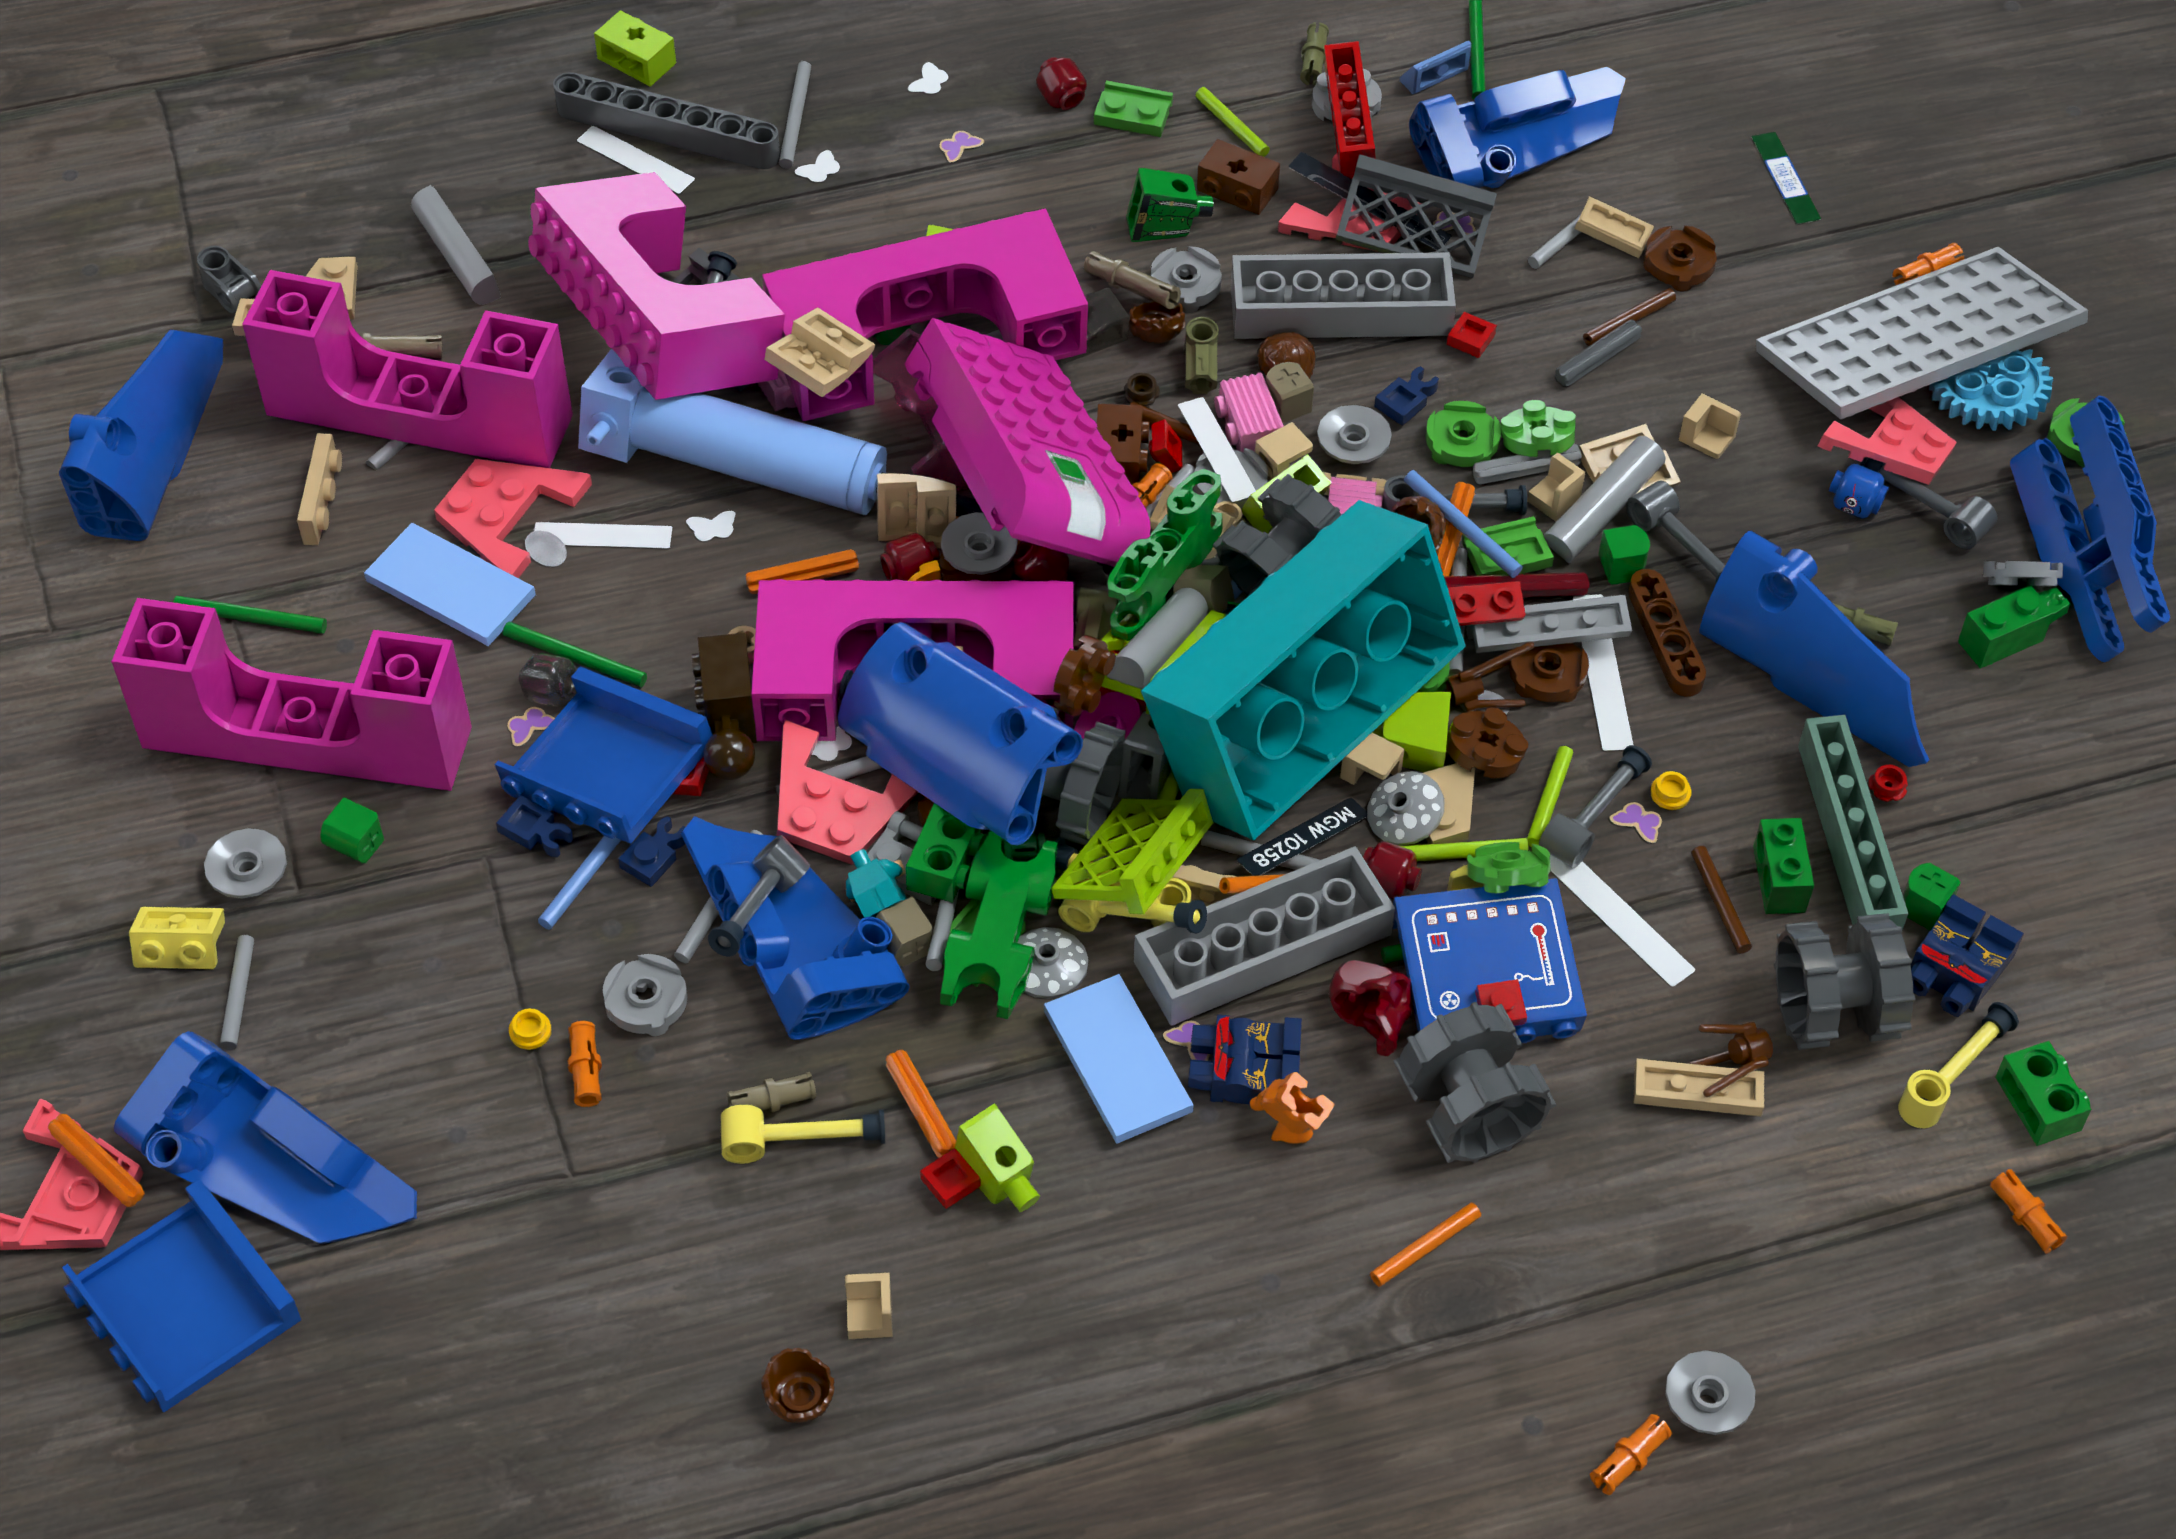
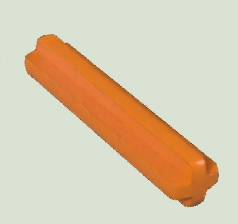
[1436,482,1475,577]
[746,549,859,594]
[886,1049,956,1158]
[48,1114,145,1207]

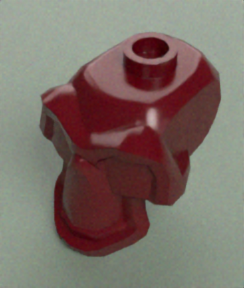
[1328,960,1411,1057]

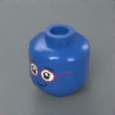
[1829,463,1889,519]

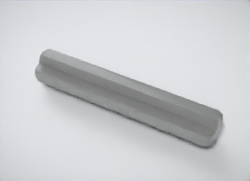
[1473,443,1582,485]

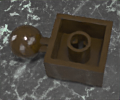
[691,633,757,780]

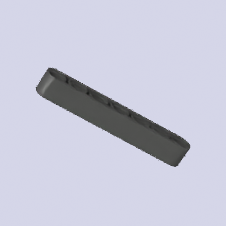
[553,72,780,169]

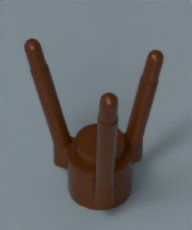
[1445,642,1534,712]
[1686,1021,1773,1097]

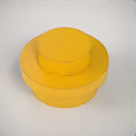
[1651,771,1691,810]
[509,1008,552,1050]

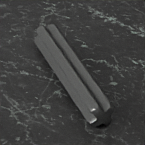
[1555,320,1642,387]

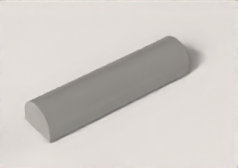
[411,185,501,305]
[1543,436,1666,564]
[1107,588,1208,689]

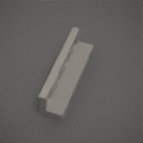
[1466,595,1632,653]

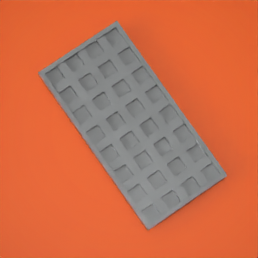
[1756,247,2088,419]

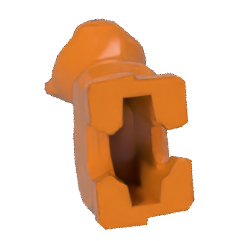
[1250,1072,1334,1144]

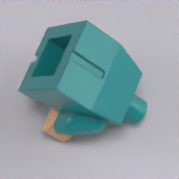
[845,849,907,918]

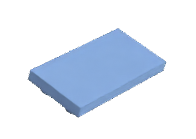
[364,523,536,646]
[1044,974,1193,1144]

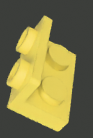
[129,907,225,969]

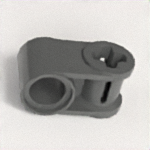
[197,246,262,314]

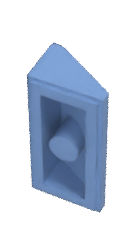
[1400,41,1472,94]

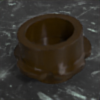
[1124,373,1160,406]

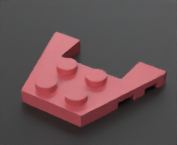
[1278,153,1422,251]
[1818,397,1957,485]
[434,459,592,578]
[777,720,918,865]
[0,1099,144,1250]

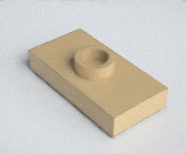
[1574,196,1654,258]

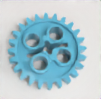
[1929,349,2053,431]

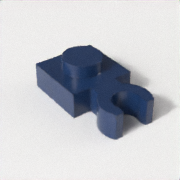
[1374,366,1439,426]
[496,795,573,858]
[618,816,685,887]

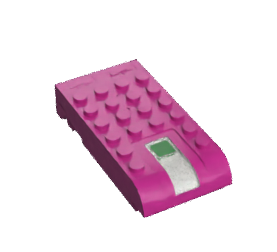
[904,318,1151,567]

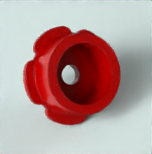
[1868,765,1908,802]

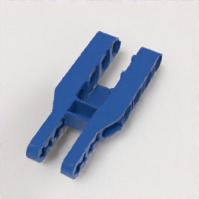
[2010,395,2170,662]

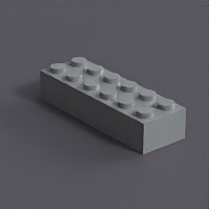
[1231,252,1456,339]
[1134,846,1395,1026]

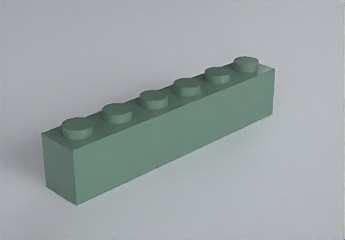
[1798,715,1908,930]

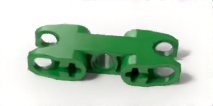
[1108,469,1223,641]
[940,831,1058,1019]

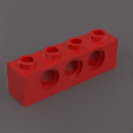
[1324,41,1376,179]

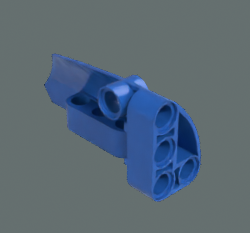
[1409,67,1626,188]
[59,330,223,541]
[1699,530,1929,767]
[681,816,910,1040]
[114,1031,417,1244]

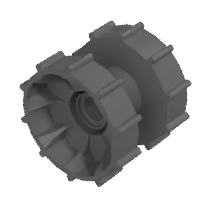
[1212,474,1342,596]
[1041,706,1126,845]
[1774,913,1915,1050]
[1393,1002,1557,1164]

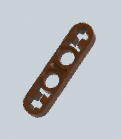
[1628,569,1706,697]

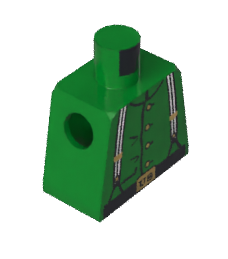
[1126,168,1213,242]

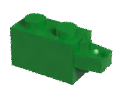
[1958,585,2070,669]

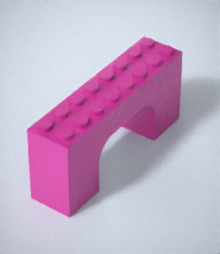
[528,172,785,400]
[762,208,1088,421]
[242,270,573,468]
[751,579,1073,741]
[111,598,472,791]

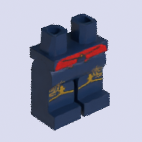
[1911,894,2024,1017]
[1188,1014,1302,1105]

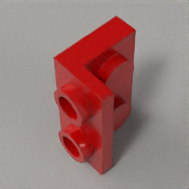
[1448,581,1526,626]

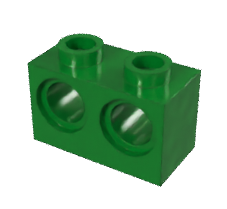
[906,803,985,903]
[1753,818,1814,914]
[1995,1041,2092,1146]

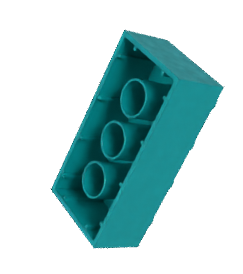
[1141,500,1466,841]

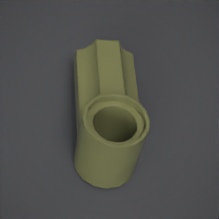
[1184,317,1219,394]
[1073,587,1119,651]

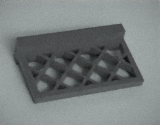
[1335,155,1497,278]

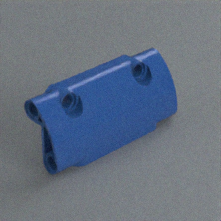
[838,622,1083,845]

